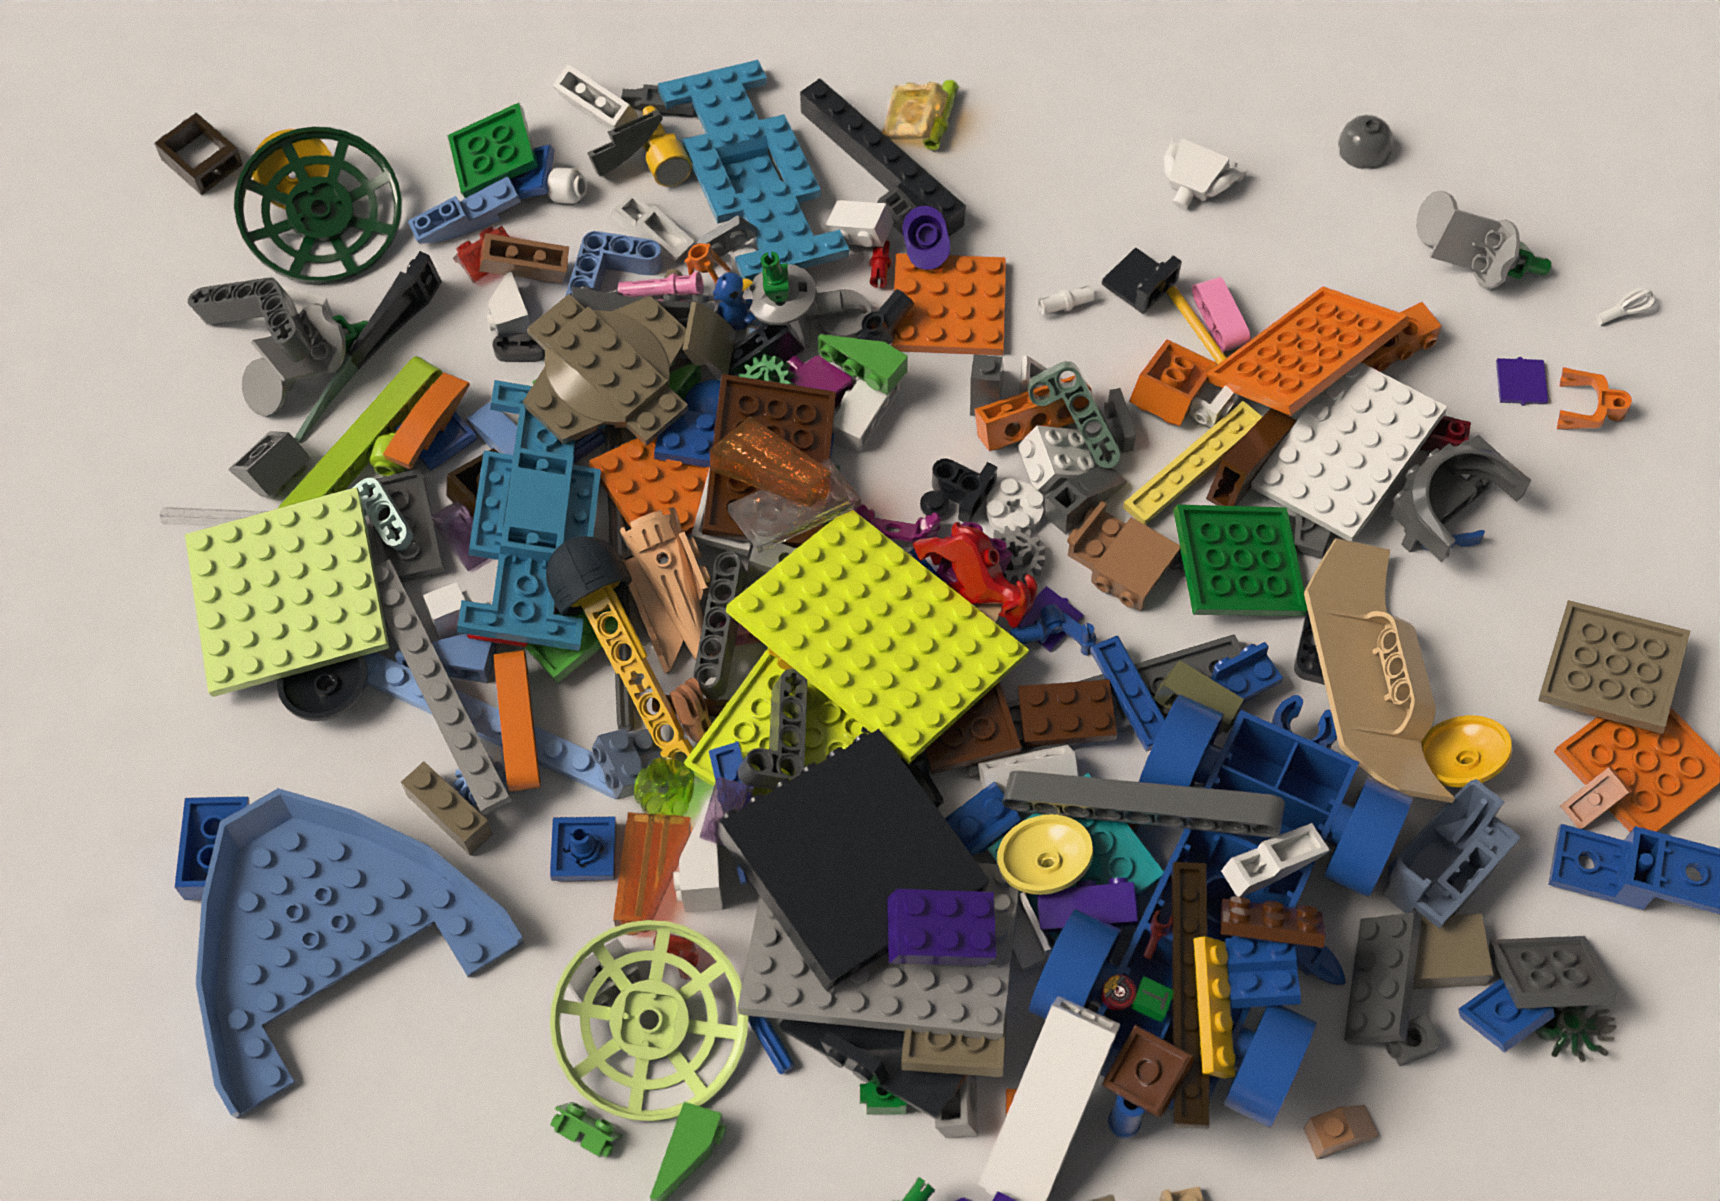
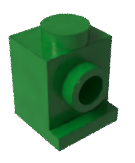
[860,1082,907,1115]

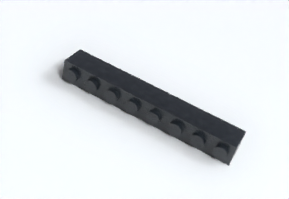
[800,78,966,237]

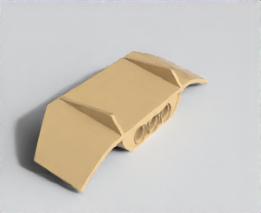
[1304,539,1455,803]

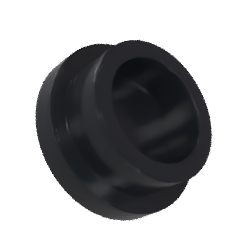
[920,490,949,517]

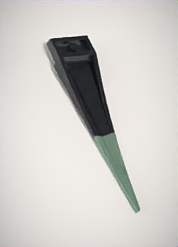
[294,251,442,443]

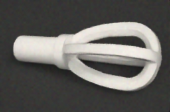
[1596,287,1655,325]

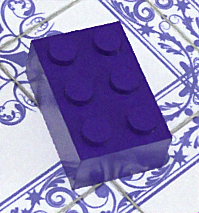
[887,889,997,966]

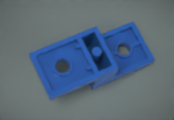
[1548,824,1720,914]

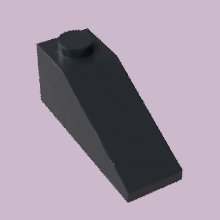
[728,323,805,376]

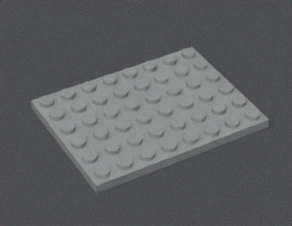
[738,863,1019,1040]

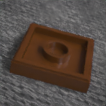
[1101,1025,1195,1119]

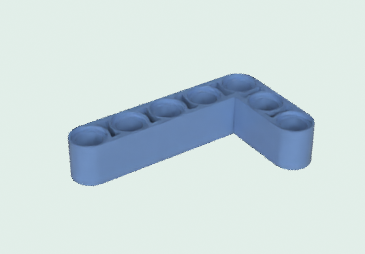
[565,231,663,297]

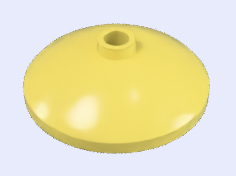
[997,814,1094,895]

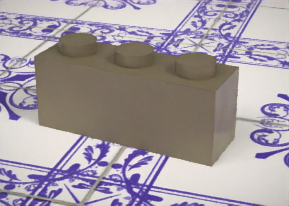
[401,761,493,855]

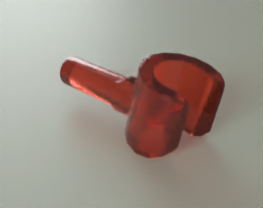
[1143,911,1173,960]

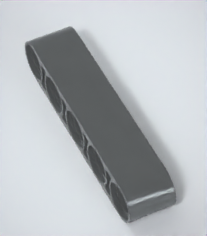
[693,551,747,700]

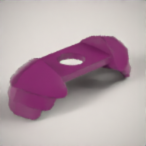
[849,500,941,543]

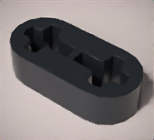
[492,333,545,362]

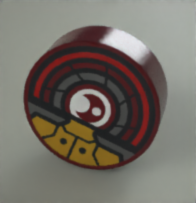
[1101,975,1136,1011]

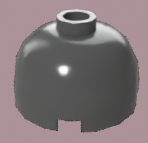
[1338,115,1393,169]

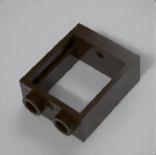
[154,112,243,196]

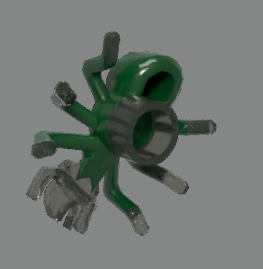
[1535,1005,1617,1062]

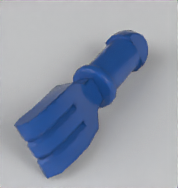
[1421,530,1485,551]

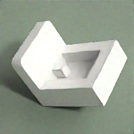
[1189,385,1235,428]

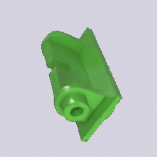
[550,1102,623,1158]

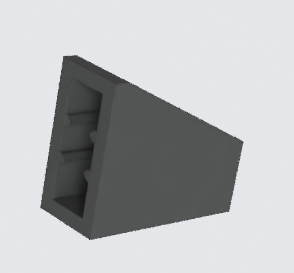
[970,354,1004,416]

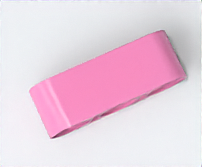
[1192,277,1251,352]

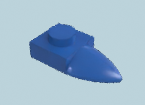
[1295,944,1346,985]

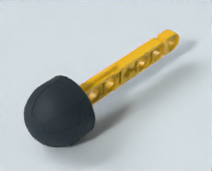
[546,536,693,775]

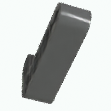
[738,669,807,790]

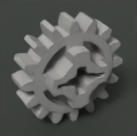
[990,525,1046,583]

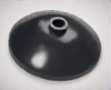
[277,656,368,721]

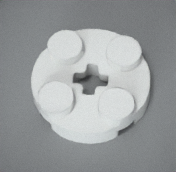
[985,478,1044,534]

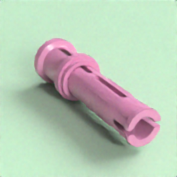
[618,271,704,298]

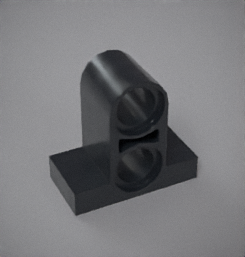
[932,458,998,523]

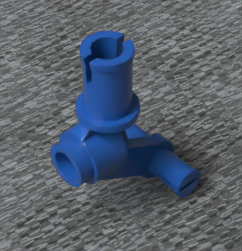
[1009,604,1097,656]

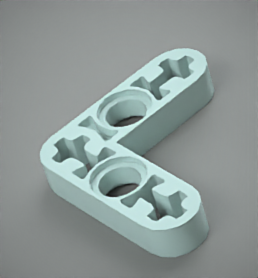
[352,478,413,551]

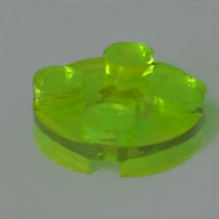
[634,757,694,820]

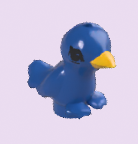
[712,272,756,330]

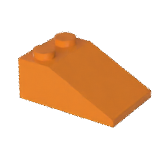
[1129,339,1217,427]

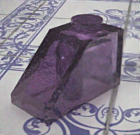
[431,501,489,571]

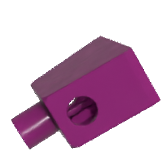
[787,356,853,408]

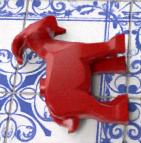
[913,522,1038,627]

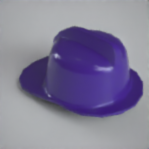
[902,206,950,270]

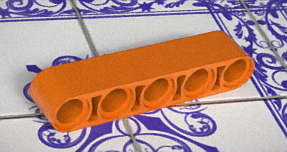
[494,650,541,792]

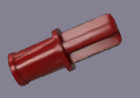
[869,240,891,288]

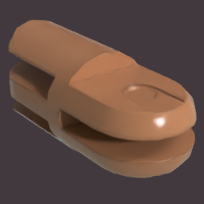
[670,678,712,742]

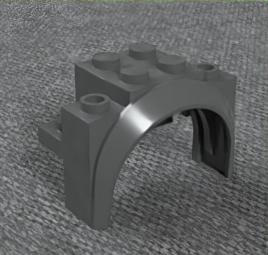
[1390,435,1531,562]

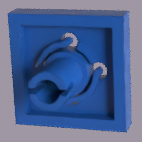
[550,816,617,881]

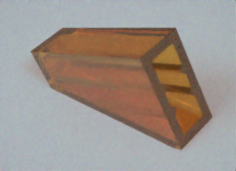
[710,416,831,507]
[613,812,693,935]

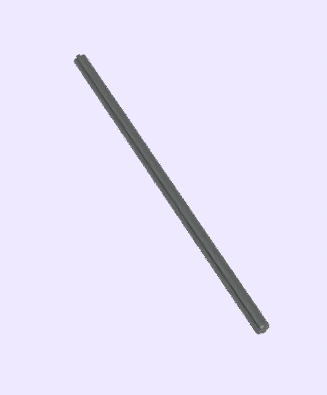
[605,424,634,731]

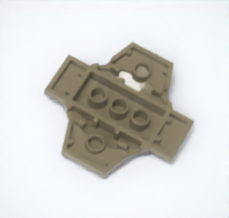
[523,294,688,446]

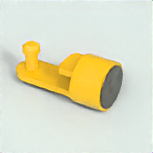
[643,106,692,187]

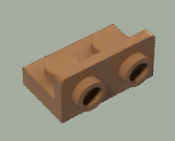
[1067,501,1125,571]

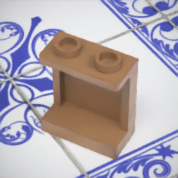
[1091,517,1181,611]

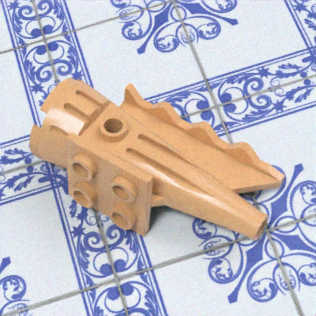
[620,507,714,674]

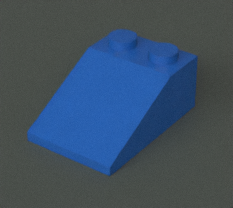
[174,796,250,900]

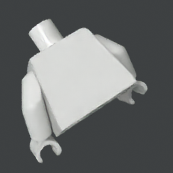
[1163,137,1247,209]

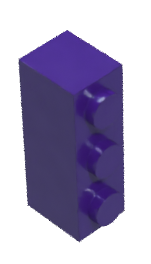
[1037,877,1140,933]

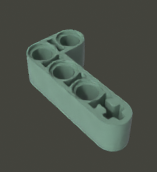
[1028,361,1120,468]

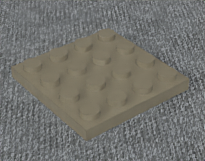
[1538,600,1691,734]

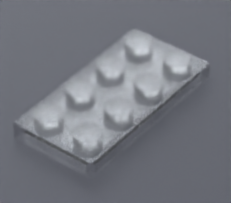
[728,458,861,553]

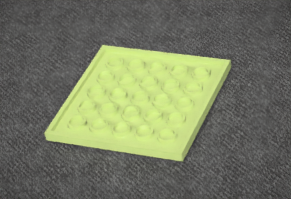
[185,487,389,697]

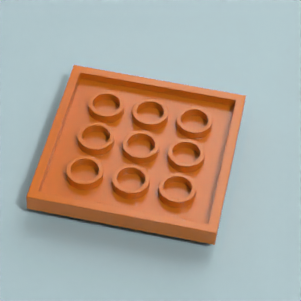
[891,253,1006,356]
[589,437,710,535]
[1554,708,1720,832]

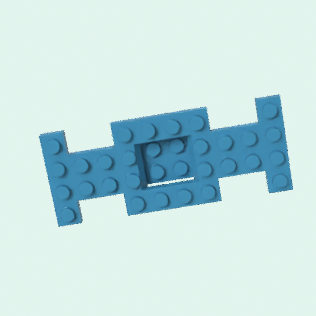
[658,60,850,281]
[456,380,606,651]

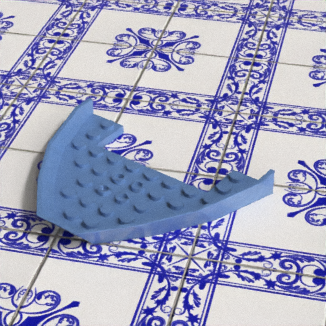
[196,788,523,1119]

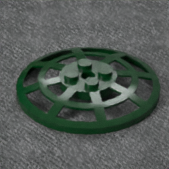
[234,126,402,284]

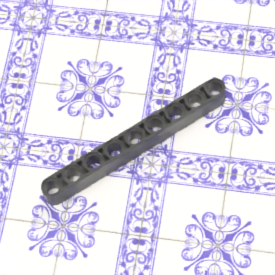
[1002,771,1286,837]

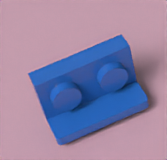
[1211,642,1283,703]
[945,782,1021,856]

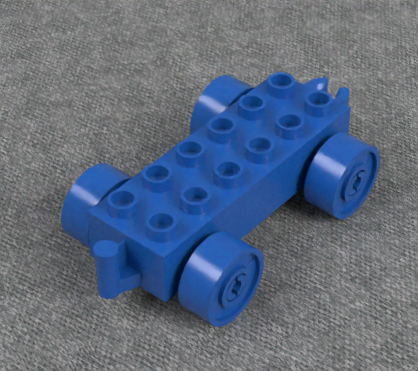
[1028,694,1413,1139]

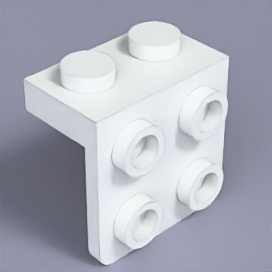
[1018,425,1095,494]

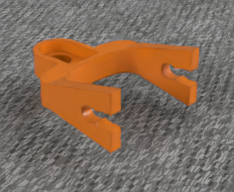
[1557,367,1632,429]

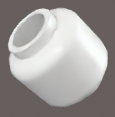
[547,168,587,204]

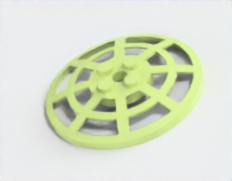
[550,920,748,1121]

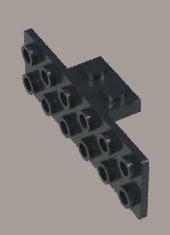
[779,1019,968,1119]

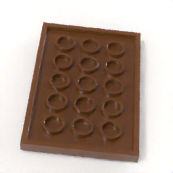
[702,374,836,548]

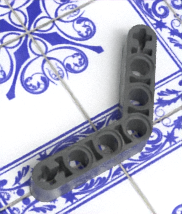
[187,277,312,362]

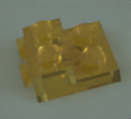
[882,82,948,139]

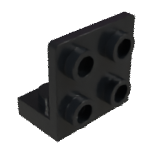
[1101,248,1182,314]

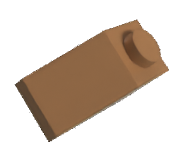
[1303,1105,1379,1159]

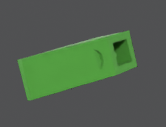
[818,334,908,395]

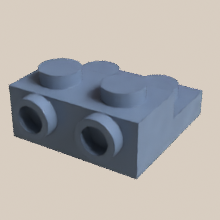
[592,728,674,799]

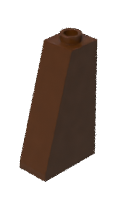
[1206,408,1297,506]

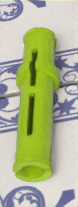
[923,80,959,150]

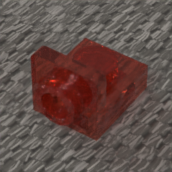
[653,932,699,979]

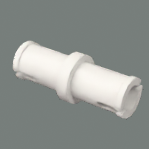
[1037,284,1095,316]

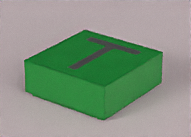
[1131,977,1172,1022]

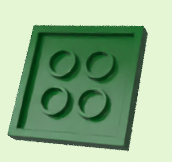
[447,102,538,198]

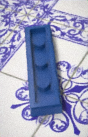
[1090,635,1165,752]

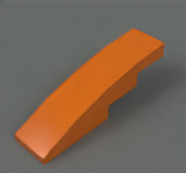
[383,372,470,469]

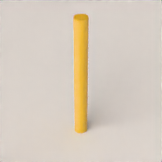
[1167,286,1227,364]

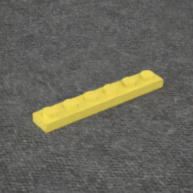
[1123,401,1262,525]

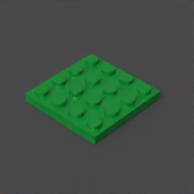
[1173,504,1308,616]

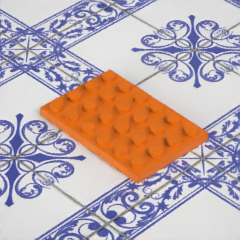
[1206,286,1409,416]

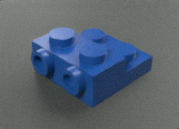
[1225,936,1301,1008]

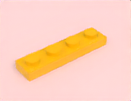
[1194,936,1235,1079]

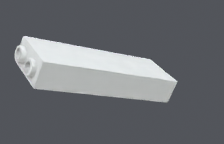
[978,996,1121,1201]

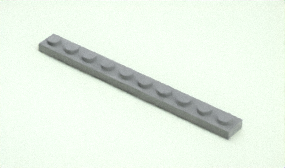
[374,559,511,816]

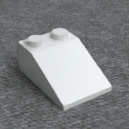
[673,798,723,913]

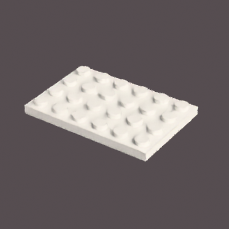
[1251,362,1447,542]

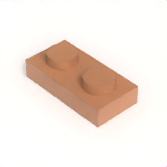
[1560,767,1632,830]

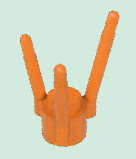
[684,243,730,284]

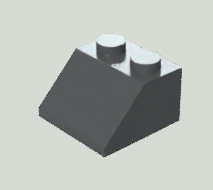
[228,431,311,497]

